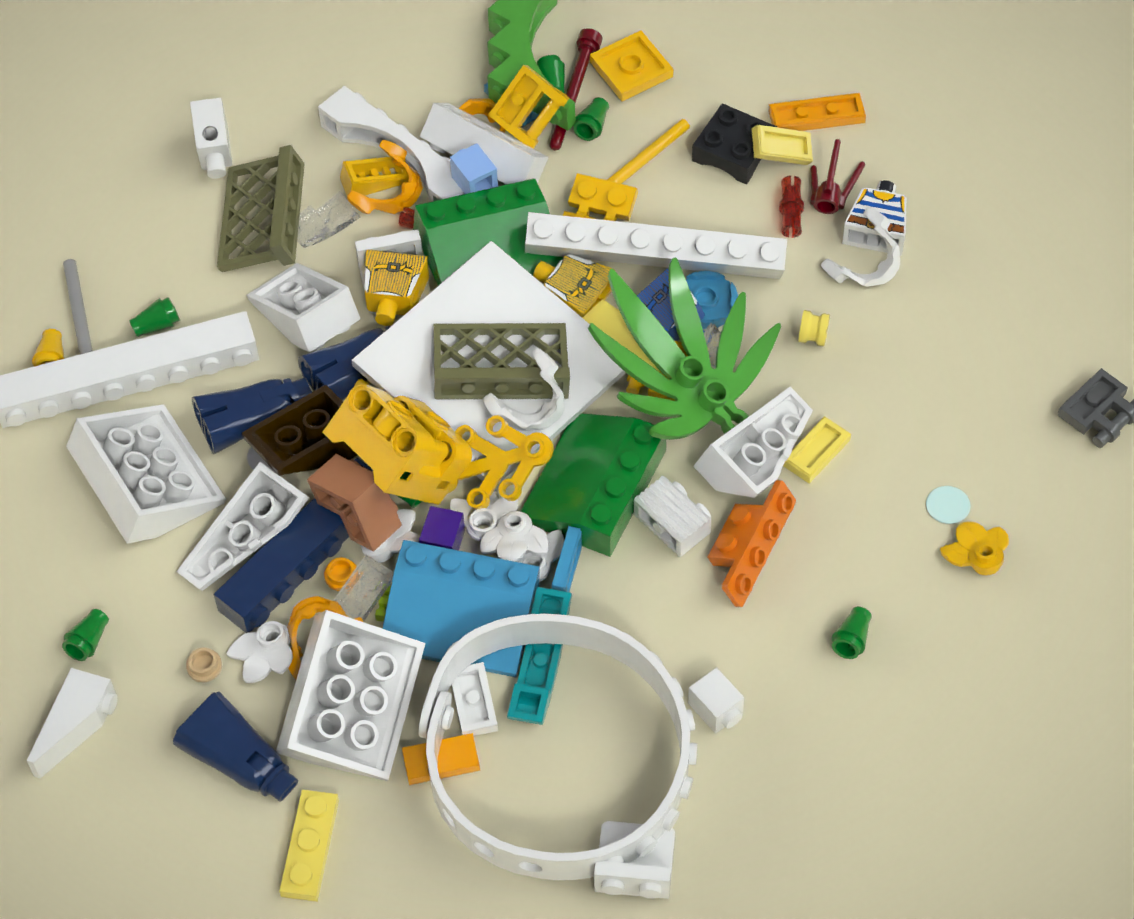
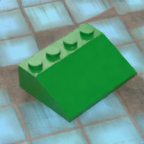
[413,178,563,286]
[520,413,666,557]

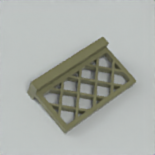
[217,145,305,272]
[433,323,570,399]

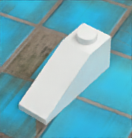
[27,668,118,778]

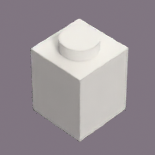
[688,667,744,734]

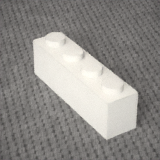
[420,103,548,185]

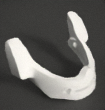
[821,206,900,287]
[483,347,564,430]

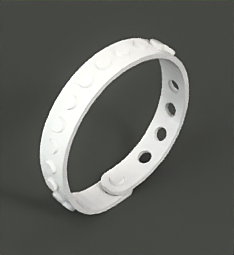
[419,614,697,880]

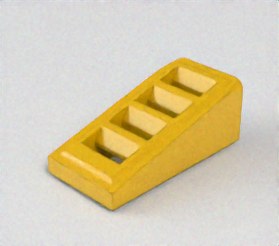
[340,157,409,196]

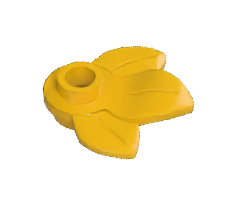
[940,521,1009,575]

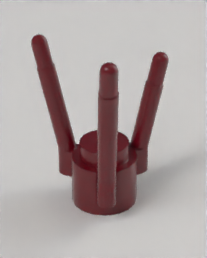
[810,139,865,214]

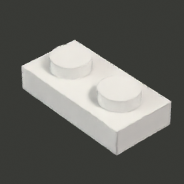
[451,662,498,736]

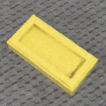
[752,125,813,165]
[783,416,851,484]

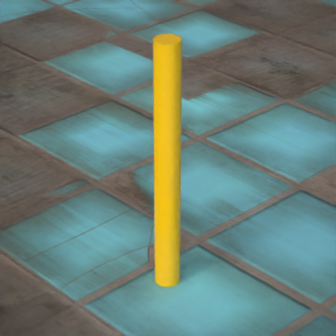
[607,119,690,184]

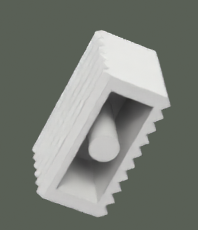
[634,476,711,557]

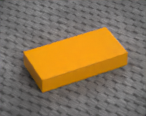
[402,733,480,785]

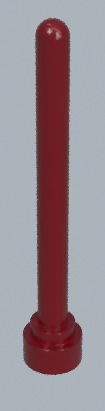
[549,28,603,151]

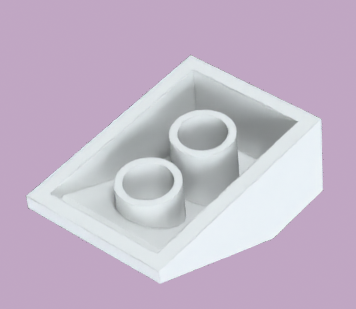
[246,263,361,353]

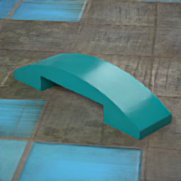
[507,587,572,725]

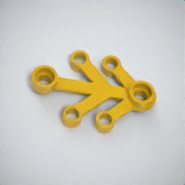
[447,415,554,510]

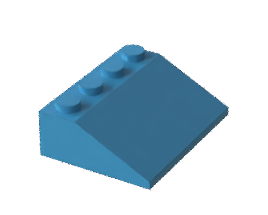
[382,540,540,678]

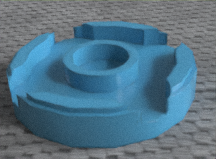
[686,270,738,329]

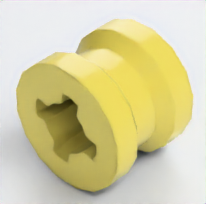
[798,310,830,346]

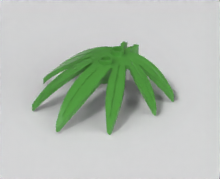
[588,257,781,440]

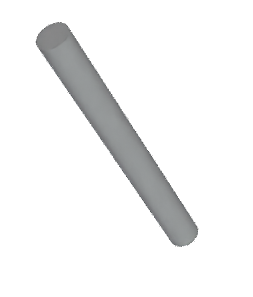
[63,259,92,354]

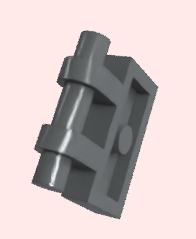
[1058,368,1134,448]

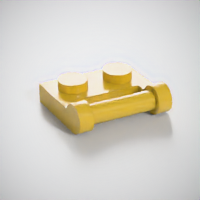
[488,65,569,149]

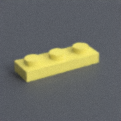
[279,790,339,902]

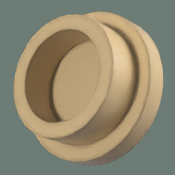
[186,648,222,682]

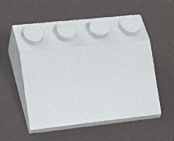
[66,404,226,544]
[276,610,425,781]

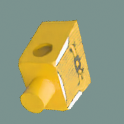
[365,250,429,326]
[533,254,612,317]

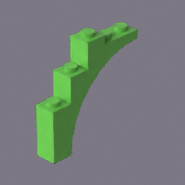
[487,0,576,131]

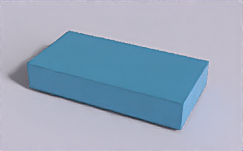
[552,526,582,592]

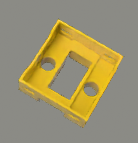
[322,384,472,505]

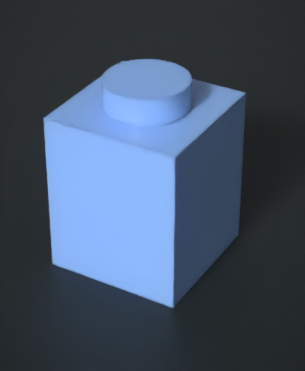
[450,144,498,194]

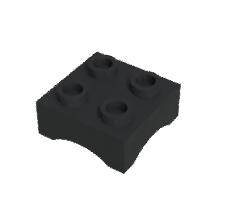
[692,103,777,185]

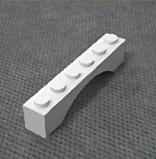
[318,86,464,202]

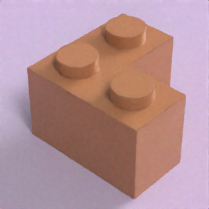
[307,454,402,552]

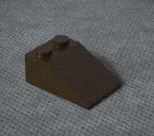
[241,385,357,476]

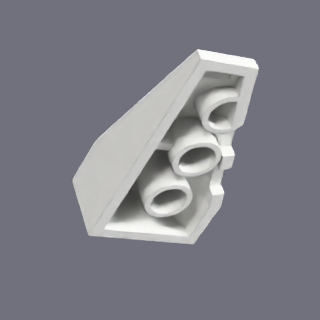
[693,387,813,498]

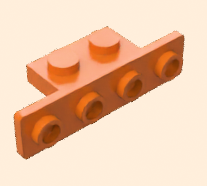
[707,480,796,607]

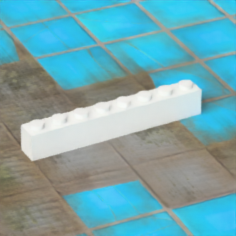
[525,212,787,279]
[0,311,259,428]

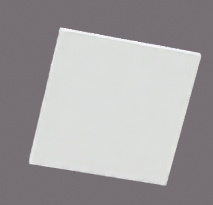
[352,241,626,492]

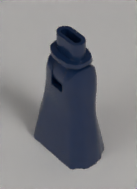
[298,326,391,401]
[192,378,312,454]
[173,692,298,802]

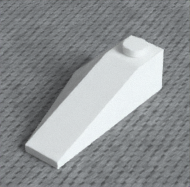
[176,462,309,591]

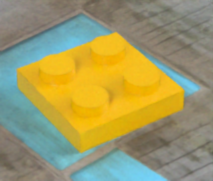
[590,30,674,101]

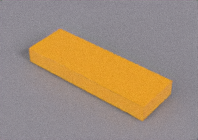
[769,93,866,131]

